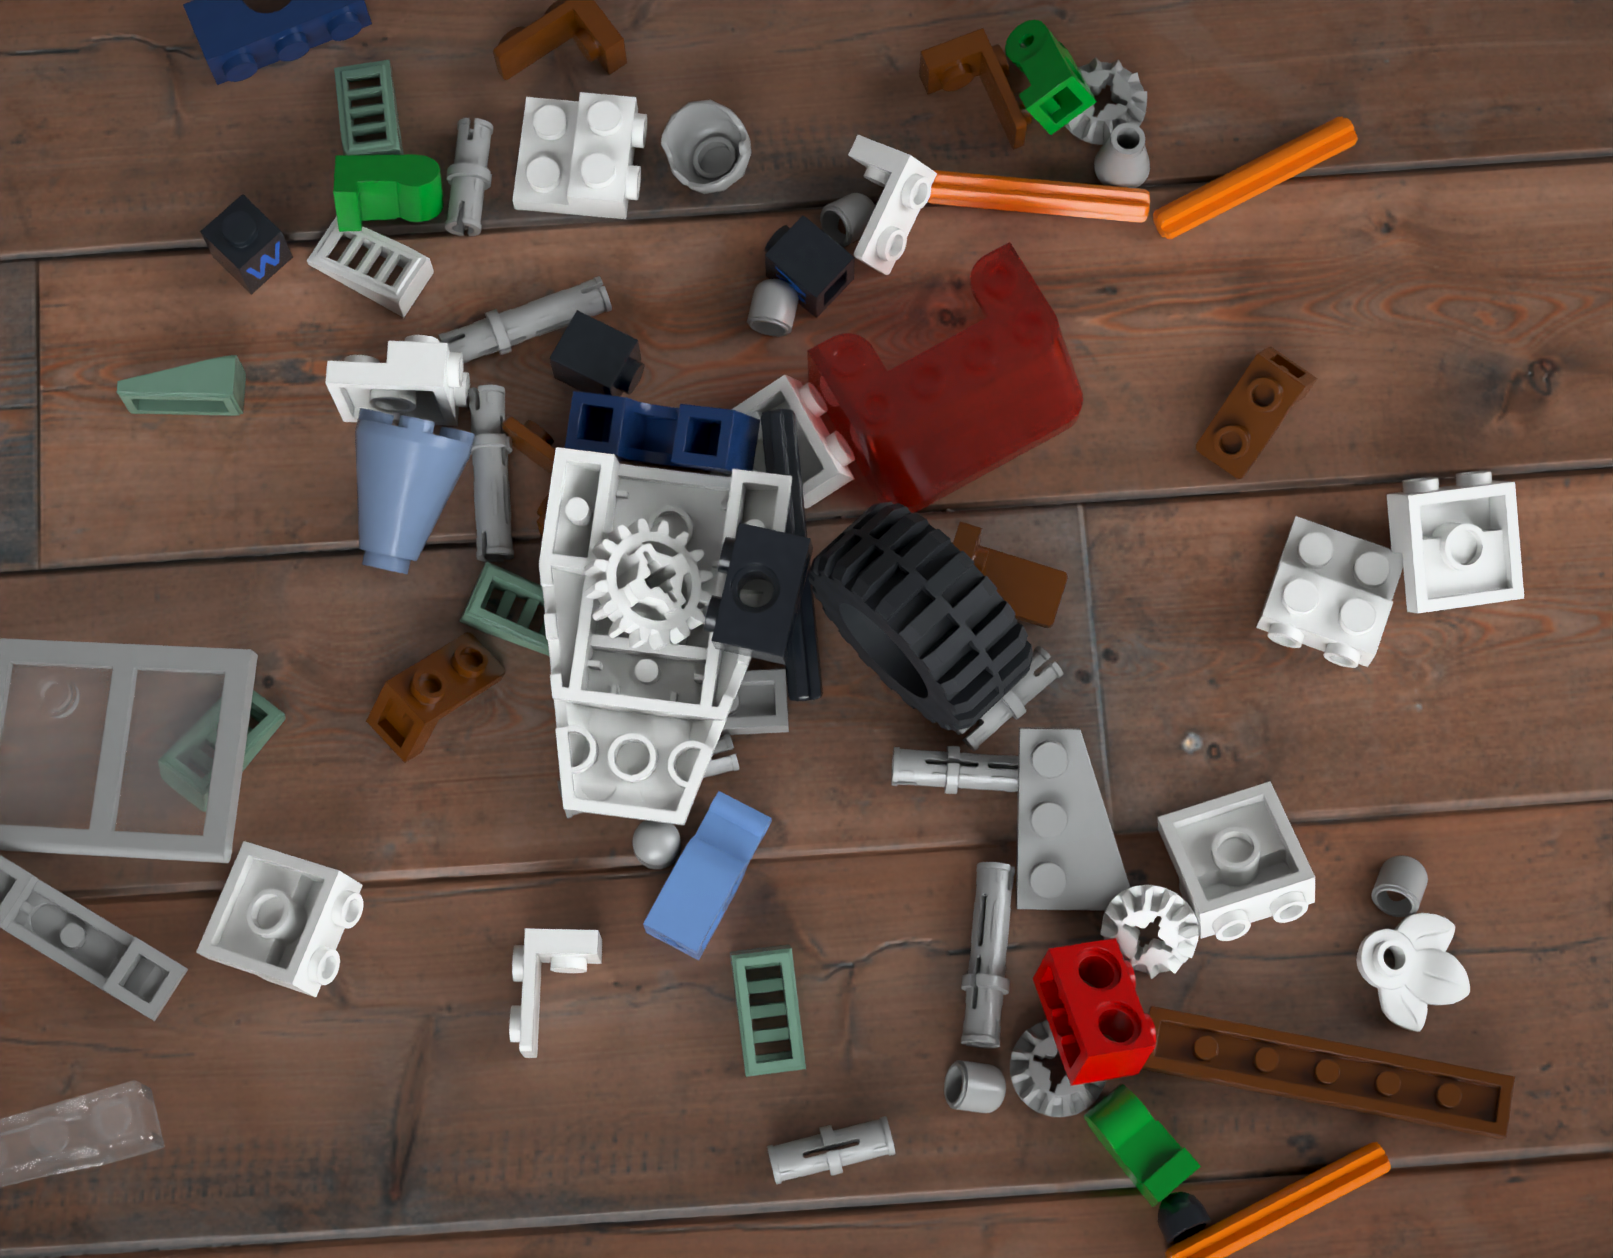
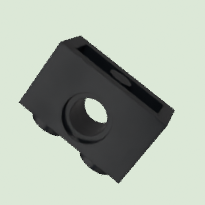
[704,523,813,665]

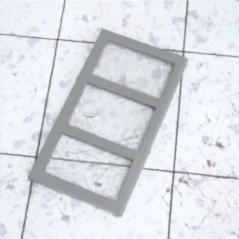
[0,638,258,863]

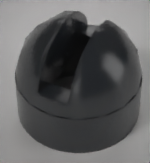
[1157,1191,1212,1245]

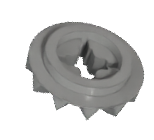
[1064,57,1147,145]
[1010,1020,1106,1117]

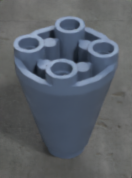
[355,408,475,575]

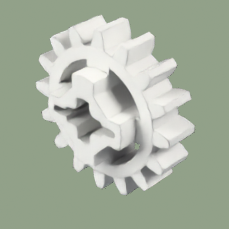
[584,518,713,651]

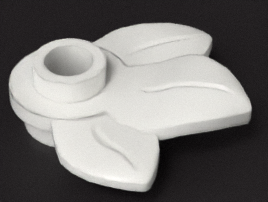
[1356,913,1470,1032]

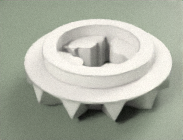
[1100,885,1199,979]

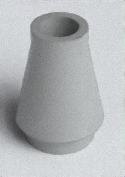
[1094,123,1150,188]

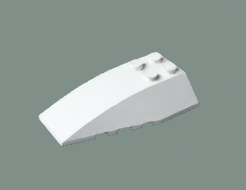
[539,447,792,825]

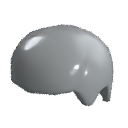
[661,100,752,194]

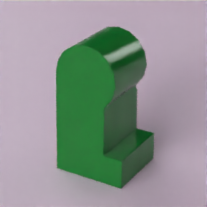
[1005,19,1097,135]
[333,154,444,232]
[1084,1084,1201,1208]

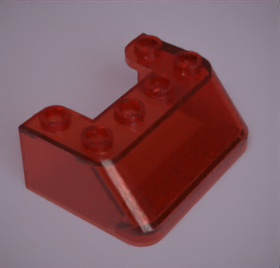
[807,242,1083,513]

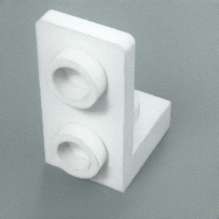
[848,135,937,275]
[509,928,602,1058]

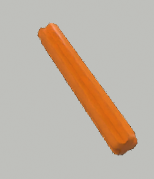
[1152,117,1358,239]
[927,170,1150,223]
[1165,1142,1391,1258]

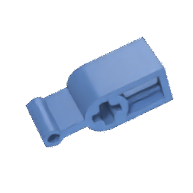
[643,791,772,960]

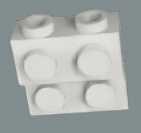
[512,92,647,219]
[325,335,470,426]
[710,375,855,509]
[1387,471,1524,613]
[1256,516,1403,668]
[1158,781,1315,941]
[196,841,363,997]

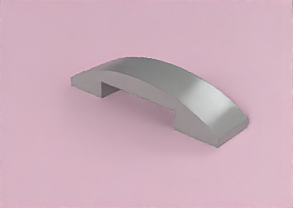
[0,855,188,1021]

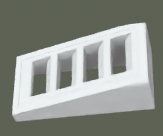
[307,216,434,318]

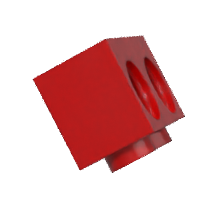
[1032,938,1156,1086]

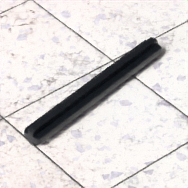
[761,409,823,702]

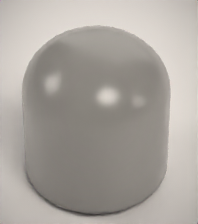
[820,193,876,247]
[747,279,799,337]
[632,820,681,869]
[1371,855,1428,917]
[944,1060,1006,1113]

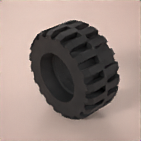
[809,502,1033,731]

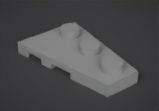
[1016,727,1130,911]

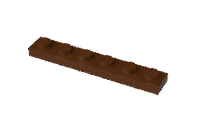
[1142,1006,1515,1140]

